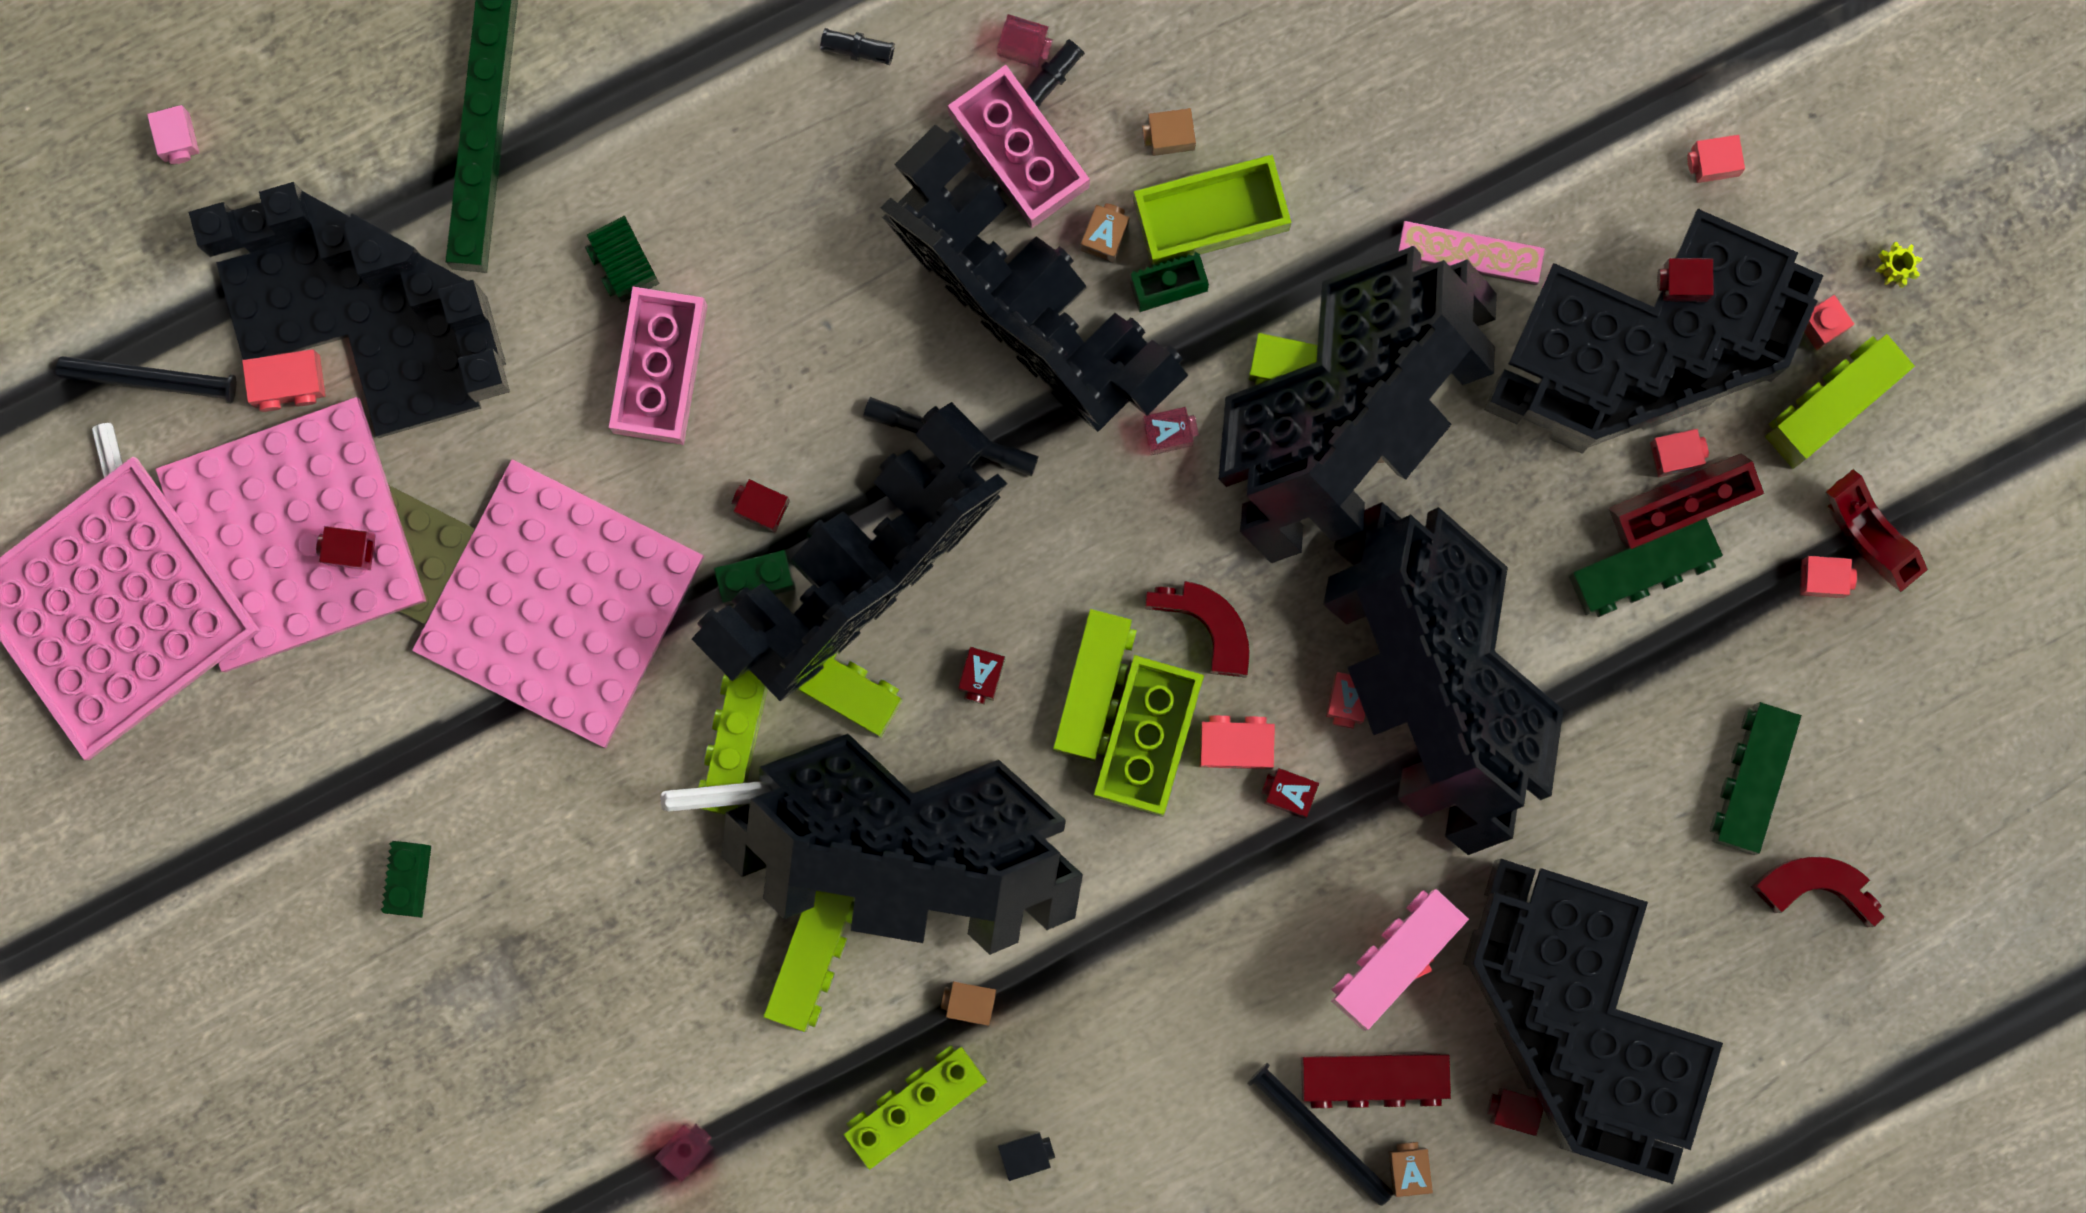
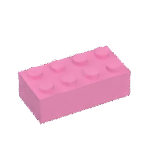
[948,65,1090,229]
[609,287,708,445]
[1331,889,1469,1031]

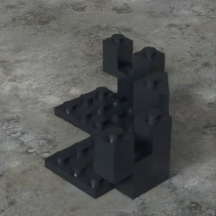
[880,125,1188,432]
[188,182,510,438]
[1484,209,1824,454]
[1218,246,1497,563]
[692,402,1008,701]
[1323,502,1564,855]
[721,733,1083,955]
[1463,859,1723,1184]

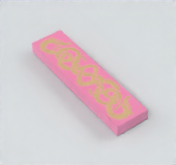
[1398,221,1545,285]

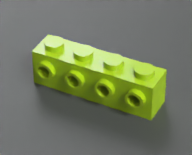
[698,670,768,815]
[843,1045,988,1170]

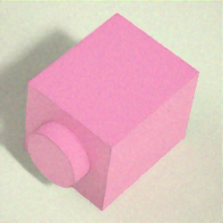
[147,105,199,164]

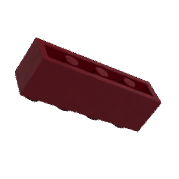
[1609,453,1764,549]
[1301,1054,1451,1108]

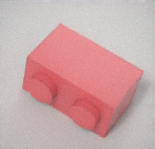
[242,349,326,412]
[1200,715,1275,769]

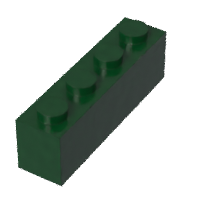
[1569,518,1723,618]
[1710,702,1802,855]

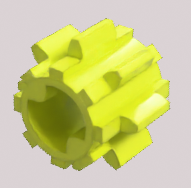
[1875,242,1923,288]

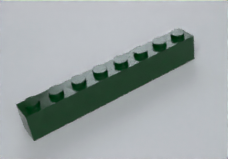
[445,0,518,273]

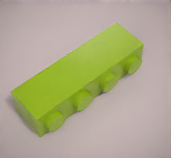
[1248,333,1318,385]
[1053,609,1137,762]
[798,653,903,738]
[764,891,855,1032]

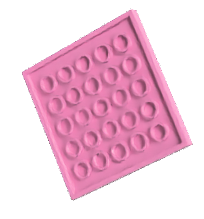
[156,397,426,673]
[0,457,260,760]
[412,459,704,748]

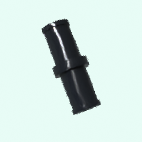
[820,28,895,66]
[1025,39,1085,108]

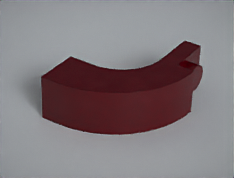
[1826,469,1928,592]
[1145,581,1250,678]
[1751,857,1885,928]

